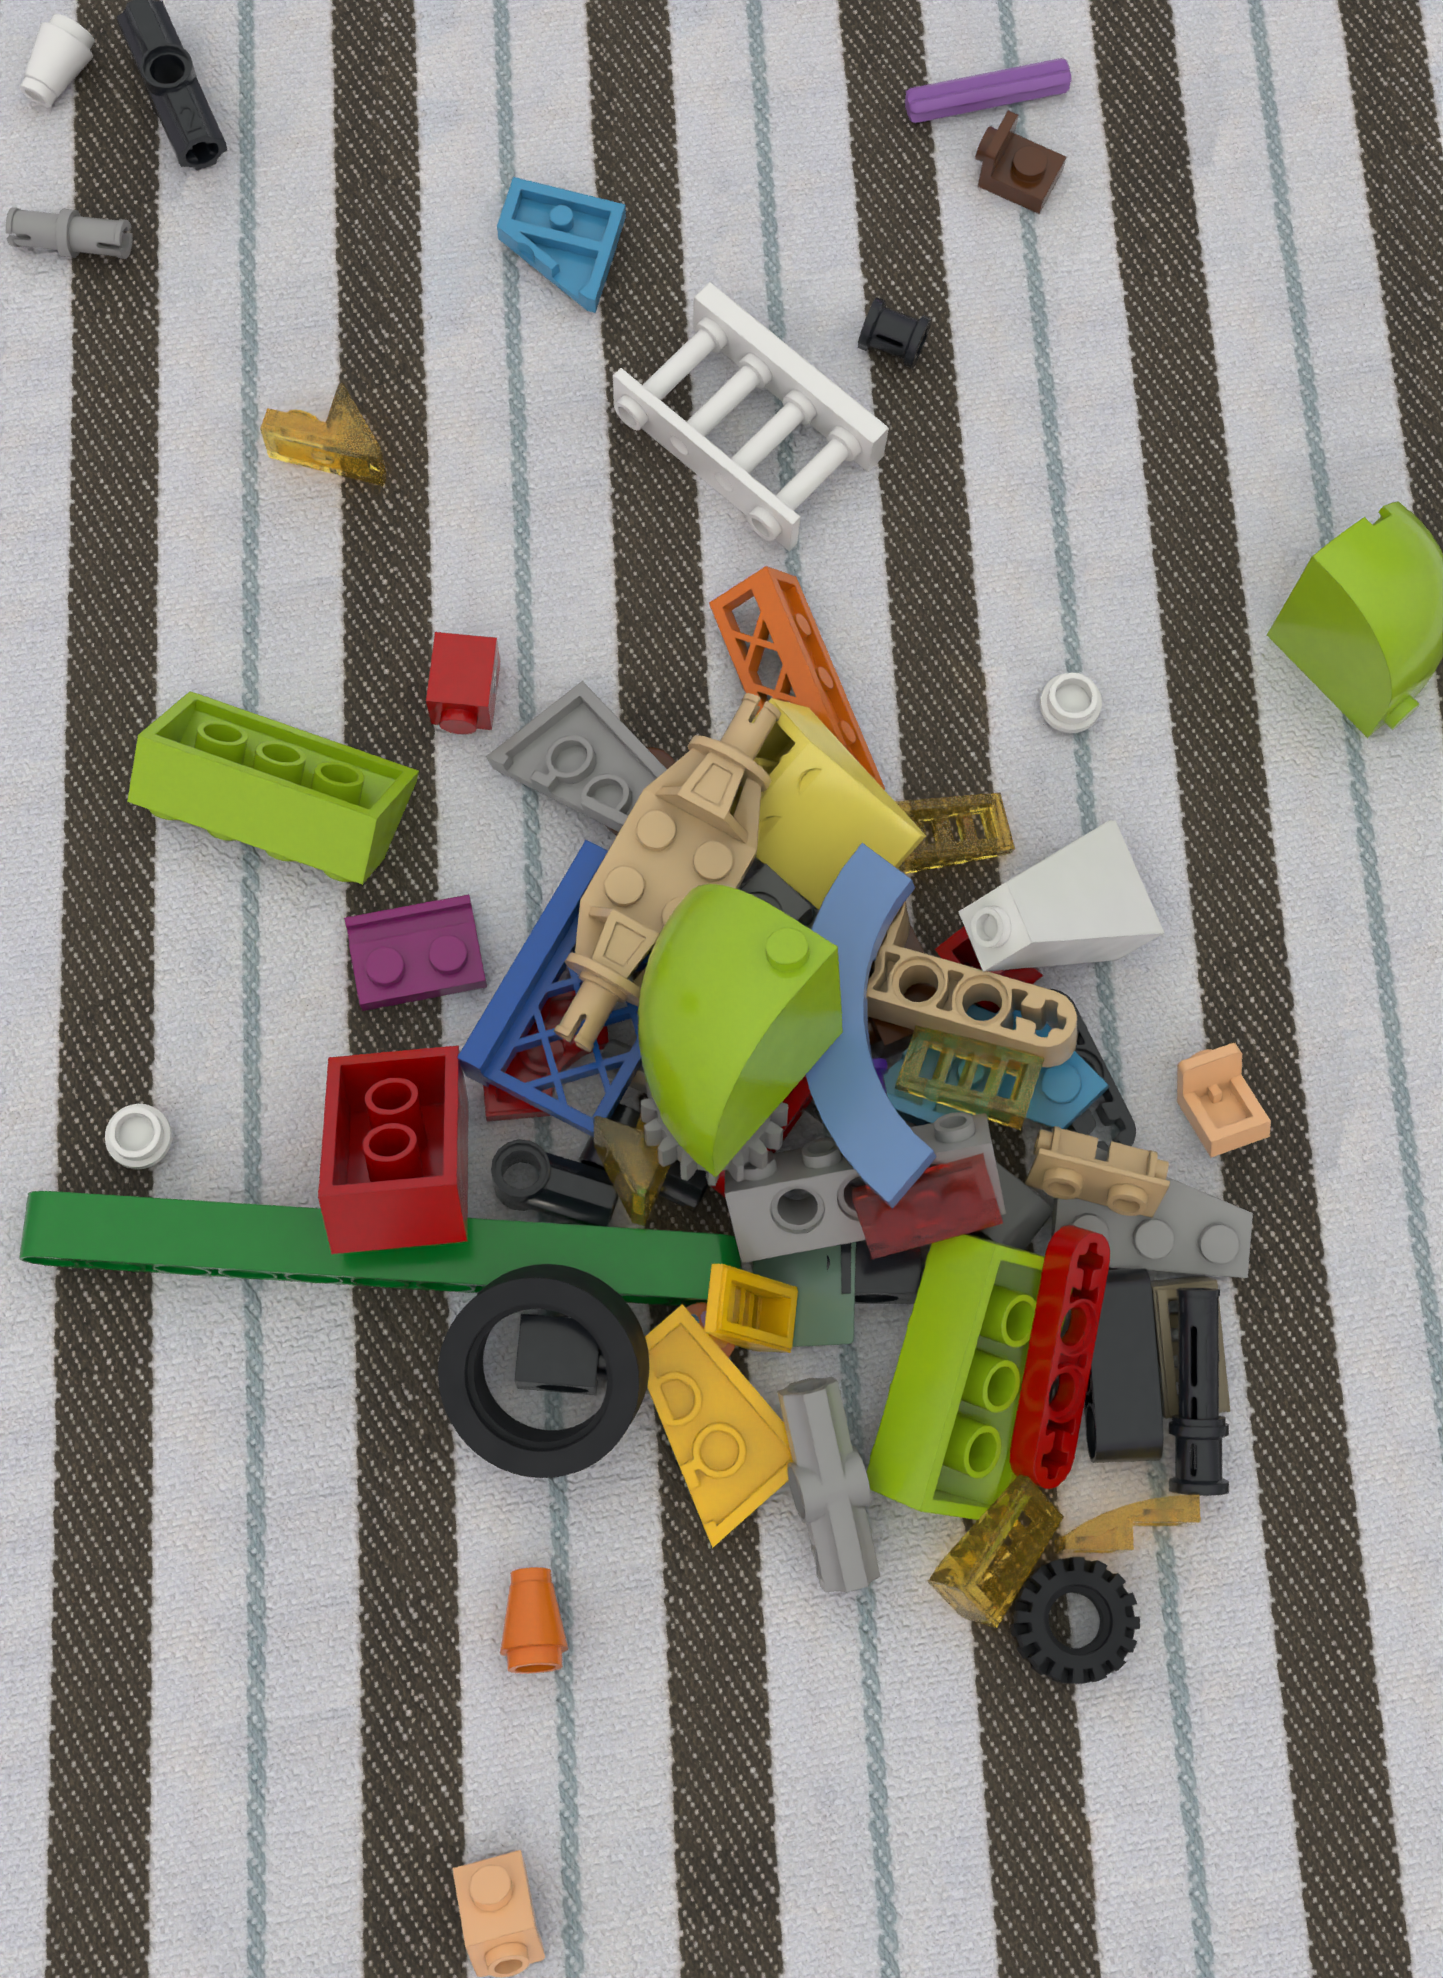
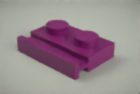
[344,894,487,1011]

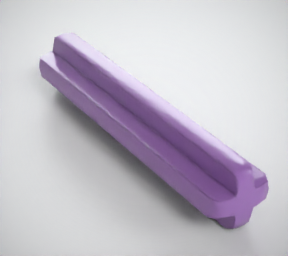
[905,58,1072,123]

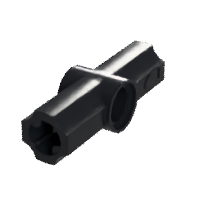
[116,0,227,171]

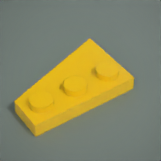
[645,1304,793,1548]

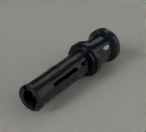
[1168,1288,1229,1496]

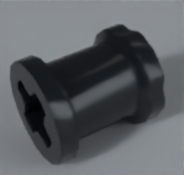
[858,297,932,369]

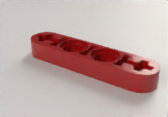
[1009,1225,1110,1489]

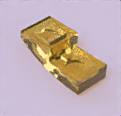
[1055,1495,1201,1554]

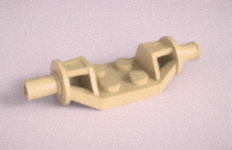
[554,693,781,1052]

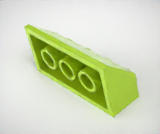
[127,691,419,885]
[866,1226,1073,1524]

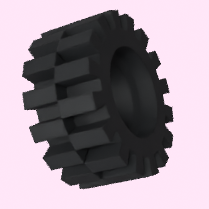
[1010,1556,1140,1684]

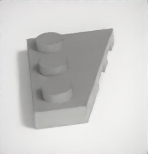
[486,681,667,832]
[1051,1147,1253,1278]

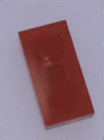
[852,1153,1003,1259]

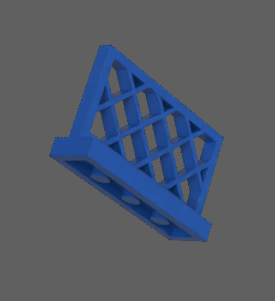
[457,840,650,1140]

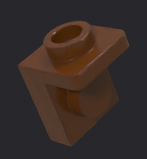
[975,110,1067,214]

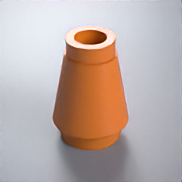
[500,1567,569,1674]

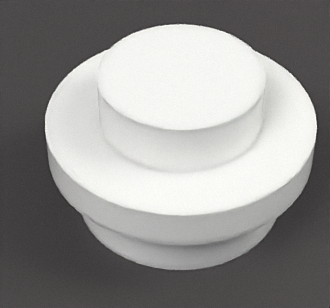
[1040,673,1102,733]
[105,1104,172,1169]

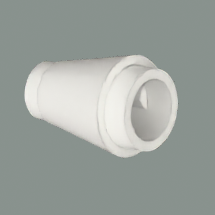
[19,14,95,108]

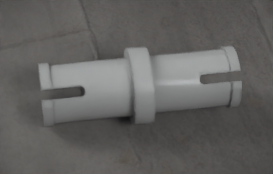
[5,207,133,259]

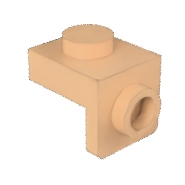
[1177,1043,1271,1158]
[452,1850,545,1978]

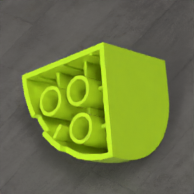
[1267,501,1443,738]
[638,884,843,1178]

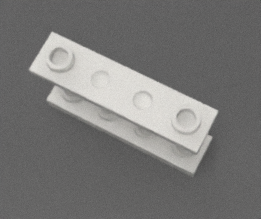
[613,282,889,552]

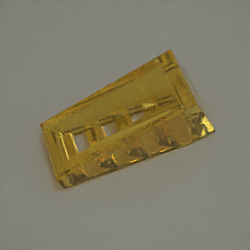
[895,792,1015,874]
[895,1025,1045,1130]
[928,1475,1064,1628]

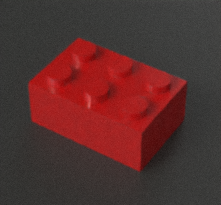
[318,1045,469,1254]

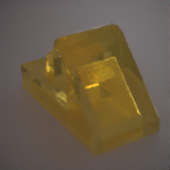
[260,383,387,486]
[593,1114,671,1226]

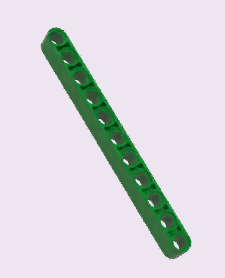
[19,1191,742,1307]

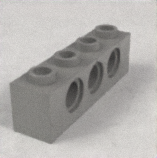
[724,1112,1006,1263]

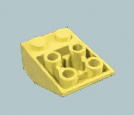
[729,698,926,910]

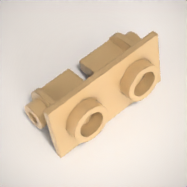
[1025,1126,1170,1218]

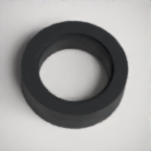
[438,1264,649,1478]

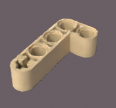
[866,901,1077,1068]

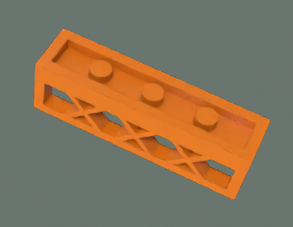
[709,566,885,790]

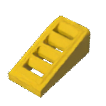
[704,1264,798,1353]

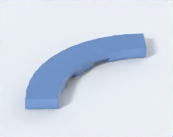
[806,843,937,1209]

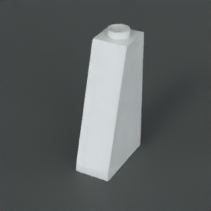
[959,820,1164,972]

